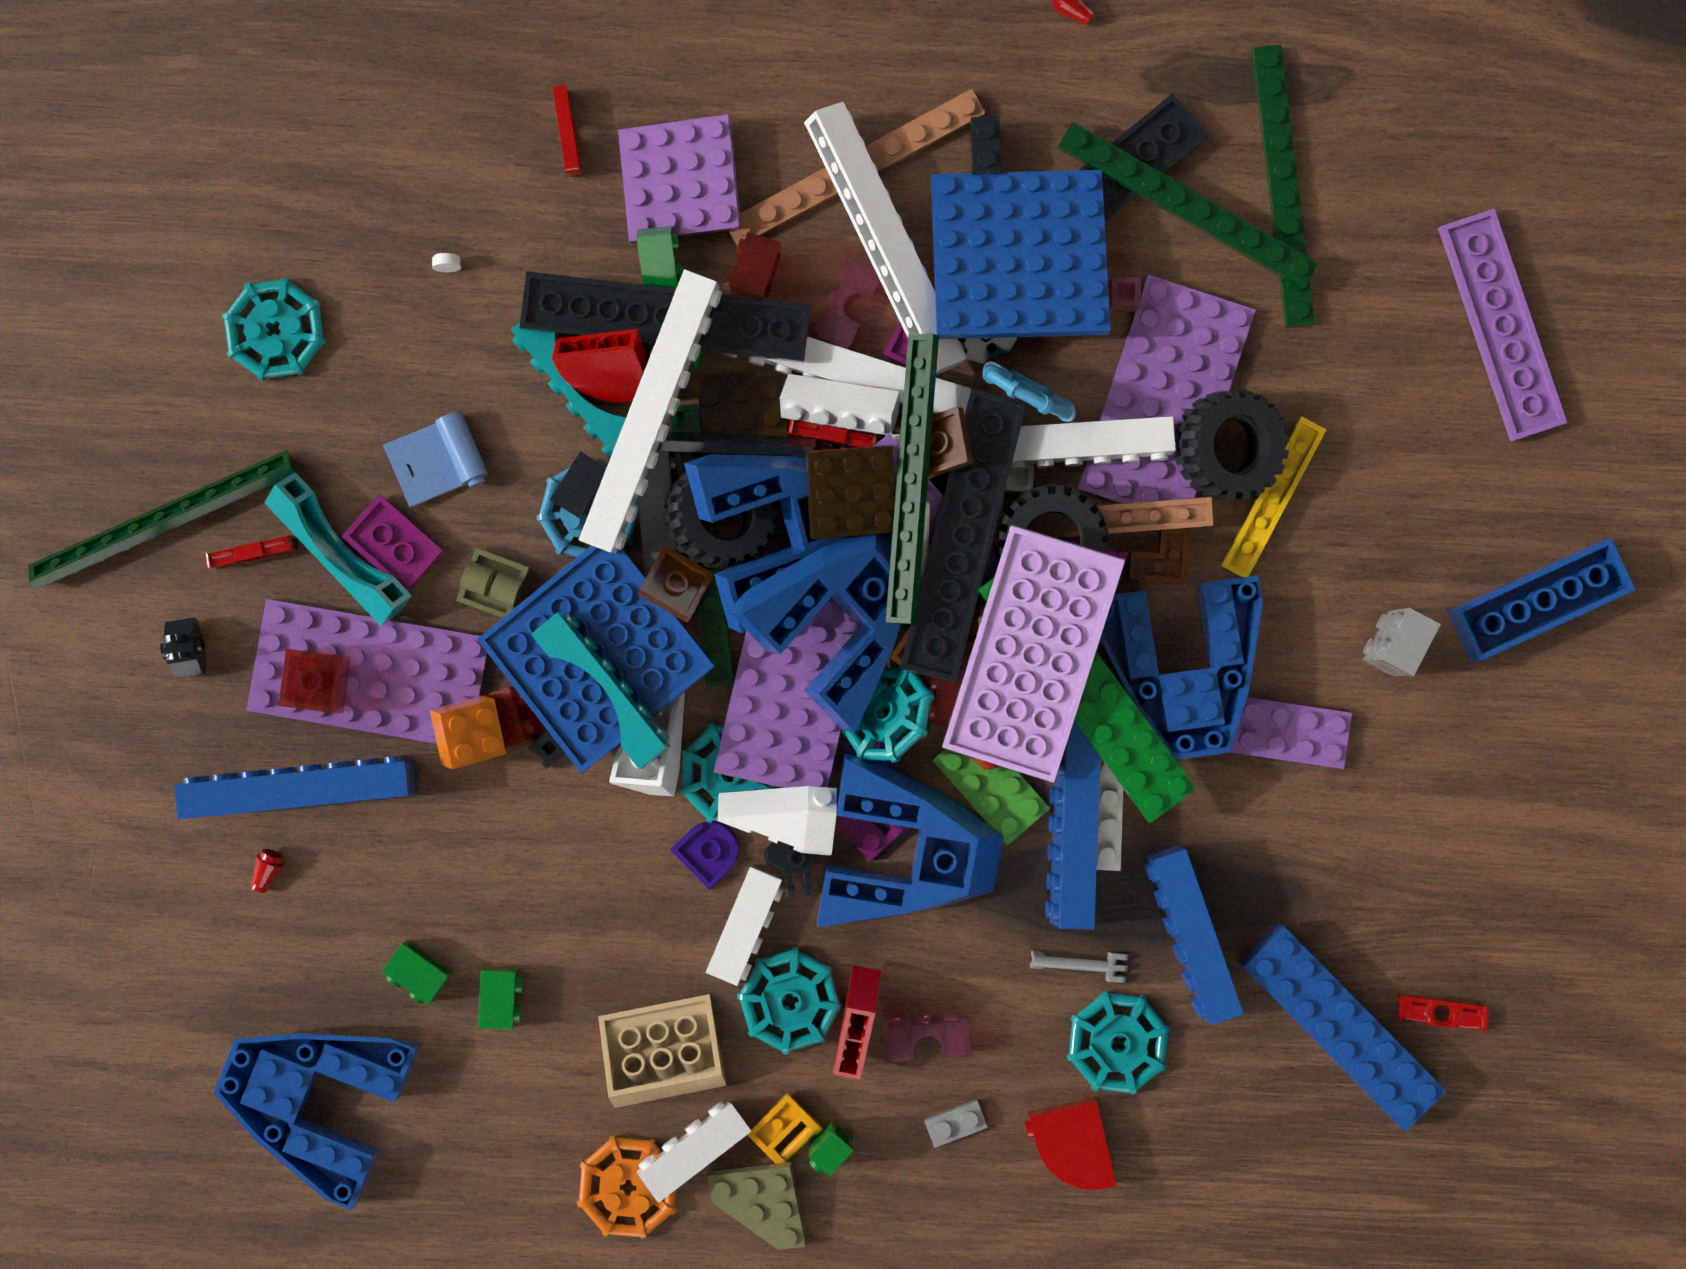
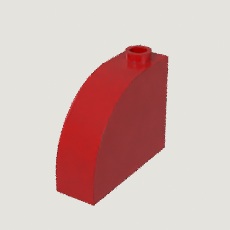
[552,329,649,402]
[832,965,881,1080]
[1024,1097,1116,1190]

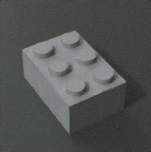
[1363,608,1441,676]

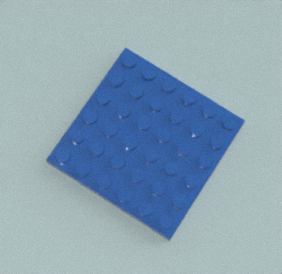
[931,170,1110,339]
[477,545,716,774]

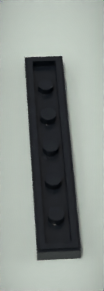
[657,431,816,458]

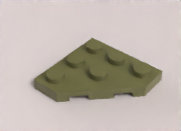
[707,1162,807,1250]

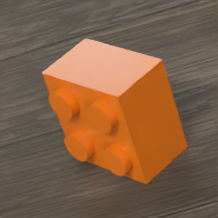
[430,696,506,769]

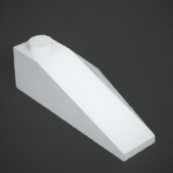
[718,786,837,855]

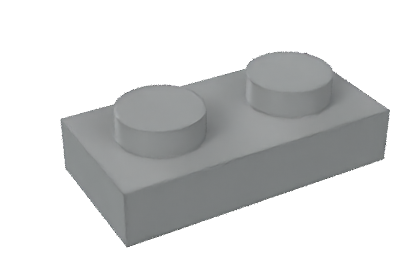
[924,1099,988,1148]

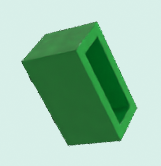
[636,226,683,289]
[382,940,453,1004]
[478,967,523,1030]
[809,1120,853,1176]

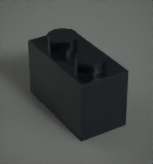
[969,116,1001,175]
[549,451,606,520]

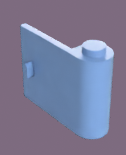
[383,411,488,508]

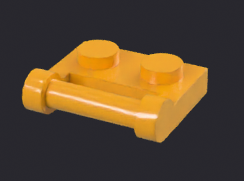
[747,1093,824,1164]

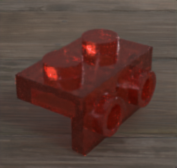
[484,686,542,748]

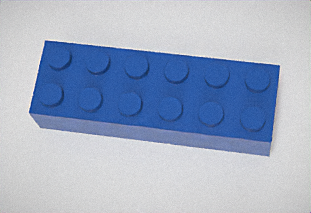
[1446,538,1635,662]
[1144,845,1243,1025]

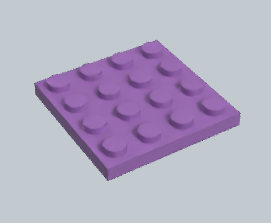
[618,114,741,243]

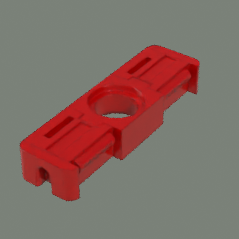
[552,84,582,177]
[788,419,877,448]
[204,535,298,569]
[1396,994,1489,1032]

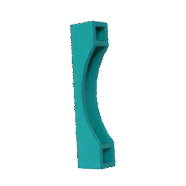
[511,322,626,460]
[265,472,412,626]
[531,612,671,769]

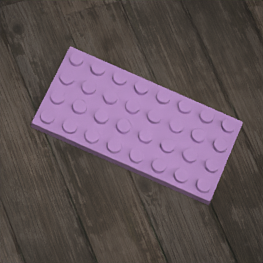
[942,524,1125,783]

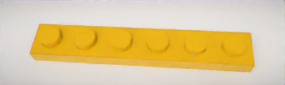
[1220,416,1326,578]

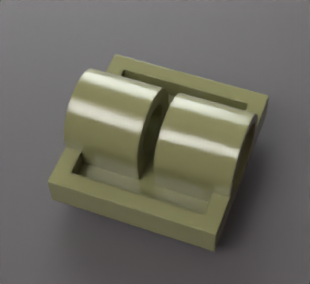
[456,548,530,618]

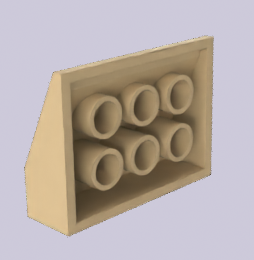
[598,994,727,1108]

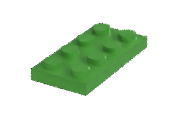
[932,748,1050,846]

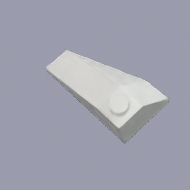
[609,692,685,797]

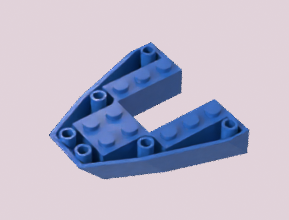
[684,454,850,633]
[728,533,900,733]
[1100,576,1263,760]
[817,753,1004,927]
[213,1033,422,1210]

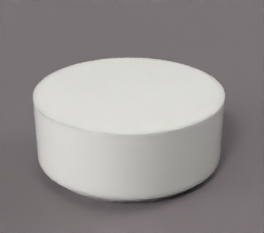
[432,253,461,272]

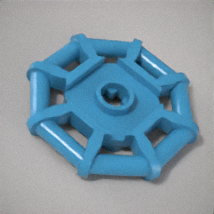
[983,362,1076,422]
[537,465,639,558]

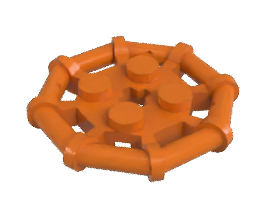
[576,1135,677,1240]

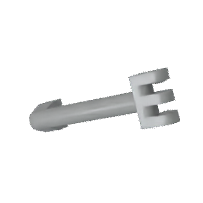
[1030,950,1129,983]

